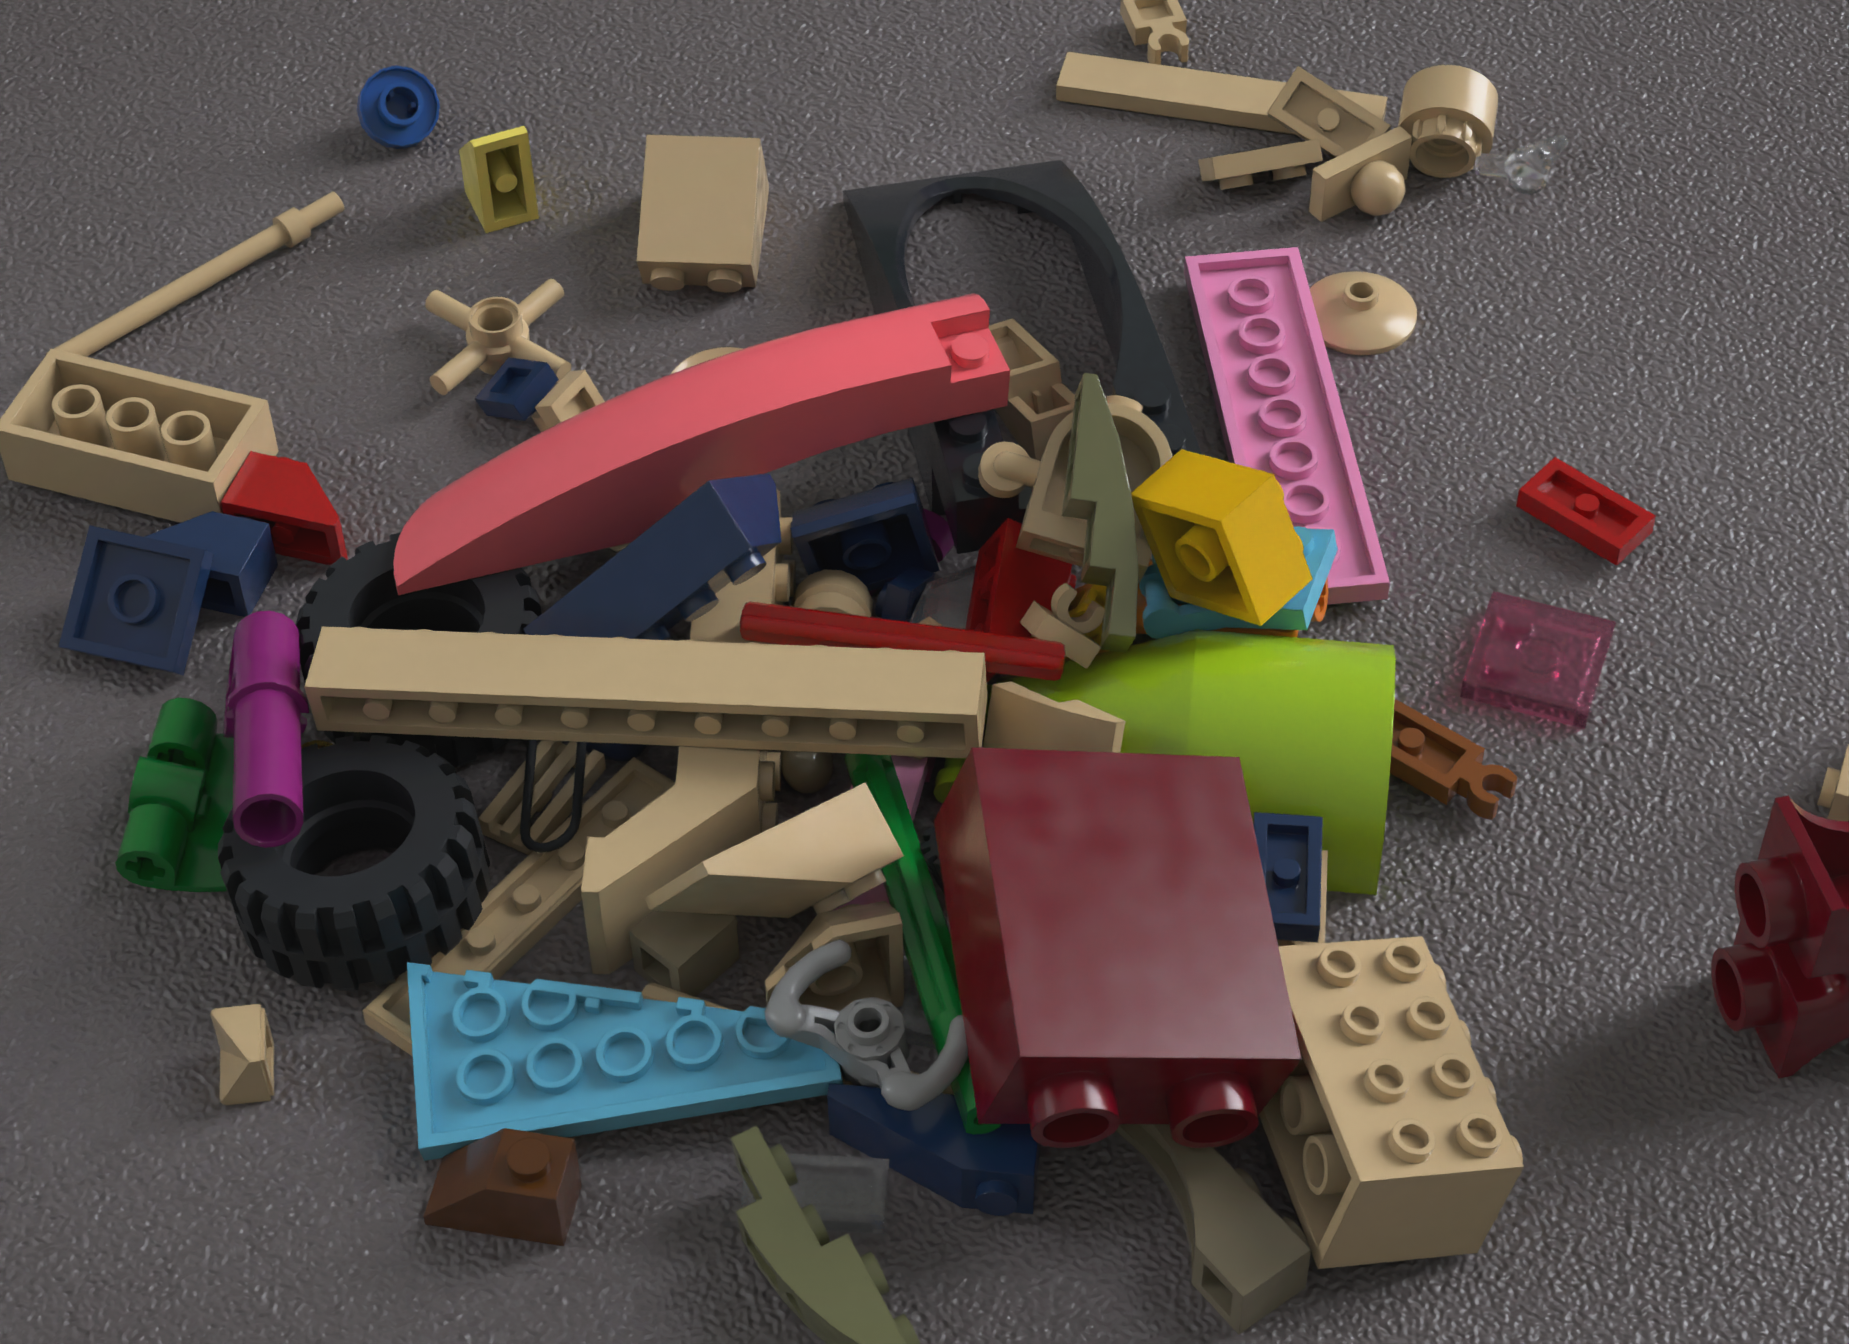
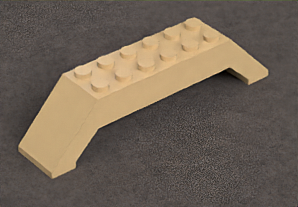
[581,489,796,974]

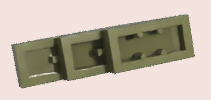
[1062,373,1139,653]

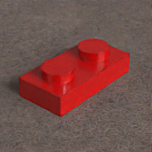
[1516,457,1656,566]

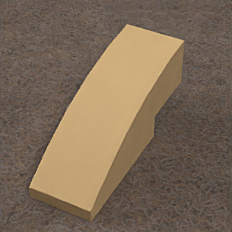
[989,318,1075,460]

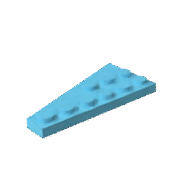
[407,962,843,1161]

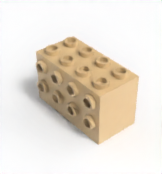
[1259,936,1524,1269]

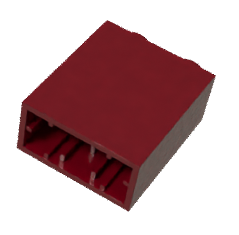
[934,747,1301,1148]

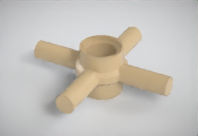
[425,279,571,395]

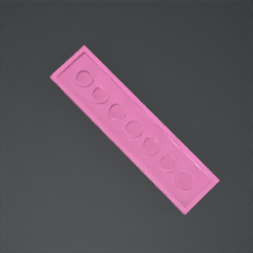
[1184,247,1390,605]

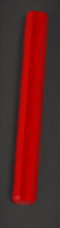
[740,601,1066,681]

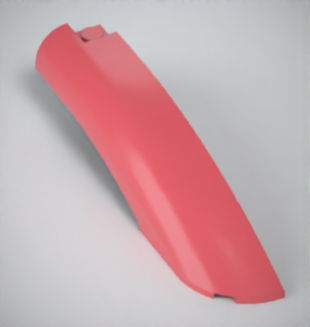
[393,294,1010,595]

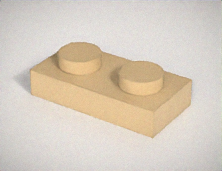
[1267,66,1391,158]
[1198,139,1323,190]

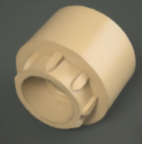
[1398,65,1498,178]

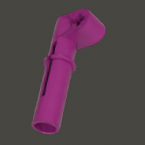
[223,611,309,848]

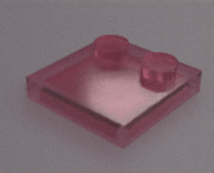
[1460,591,1616,729]

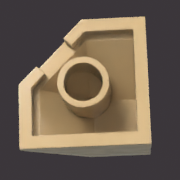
[765,901,905,1011]

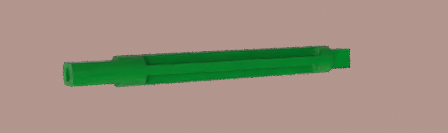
[844,753,1001,1135]

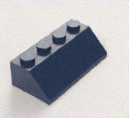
[524,473,782,640]

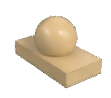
[1309,126,1412,222]

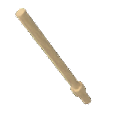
[46,192,344,357]

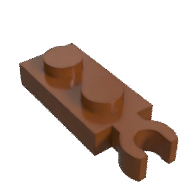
[1390,699,1517,820]

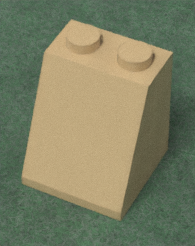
[636,135,769,293]

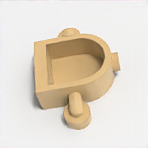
[978,395,1172,583]

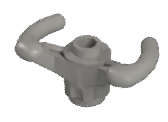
[764,939,969,1111]

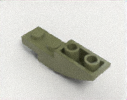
[731,1125,920,1344]

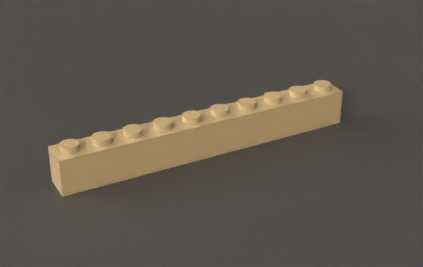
[304,626,988,758]

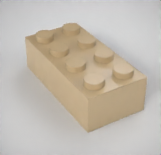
[0,348,278,523]

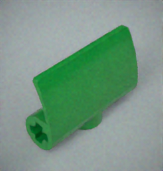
[115,698,234,892]

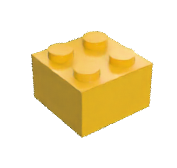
[1131,449,1313,626]

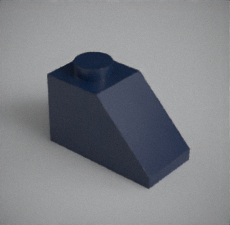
[144,511,278,617]

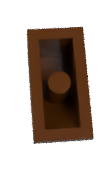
[423,1128,582,1246]

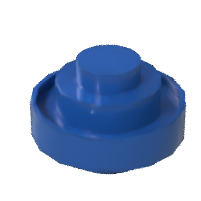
[357,65,440,149]

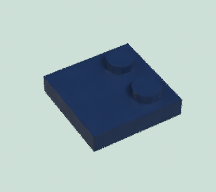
[58,525,214,676]

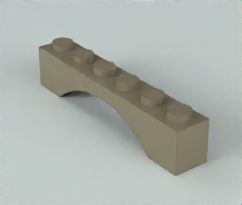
[1116,1124,1311,1334]

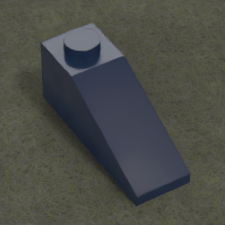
[827,1083,1041,1216]

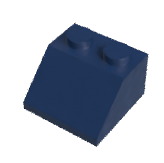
[790,477,940,591]

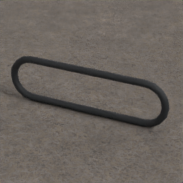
[520,740,587,853]

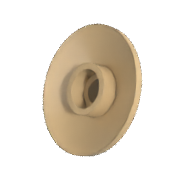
[1310,271,1417,355]

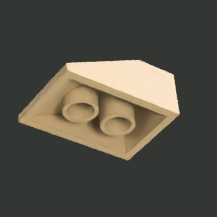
[644,782,904,918]

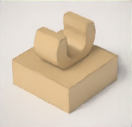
[531,370,605,432]
[1020,583,1105,669]

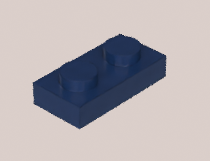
[1253,812,1323,943]

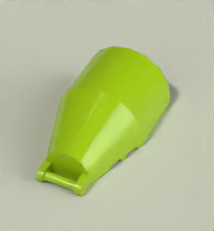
[933,629,1396,895]

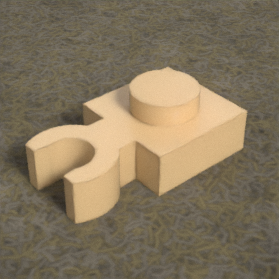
[1120,0,1189,65]

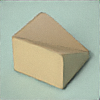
[210,1004,274,1105]

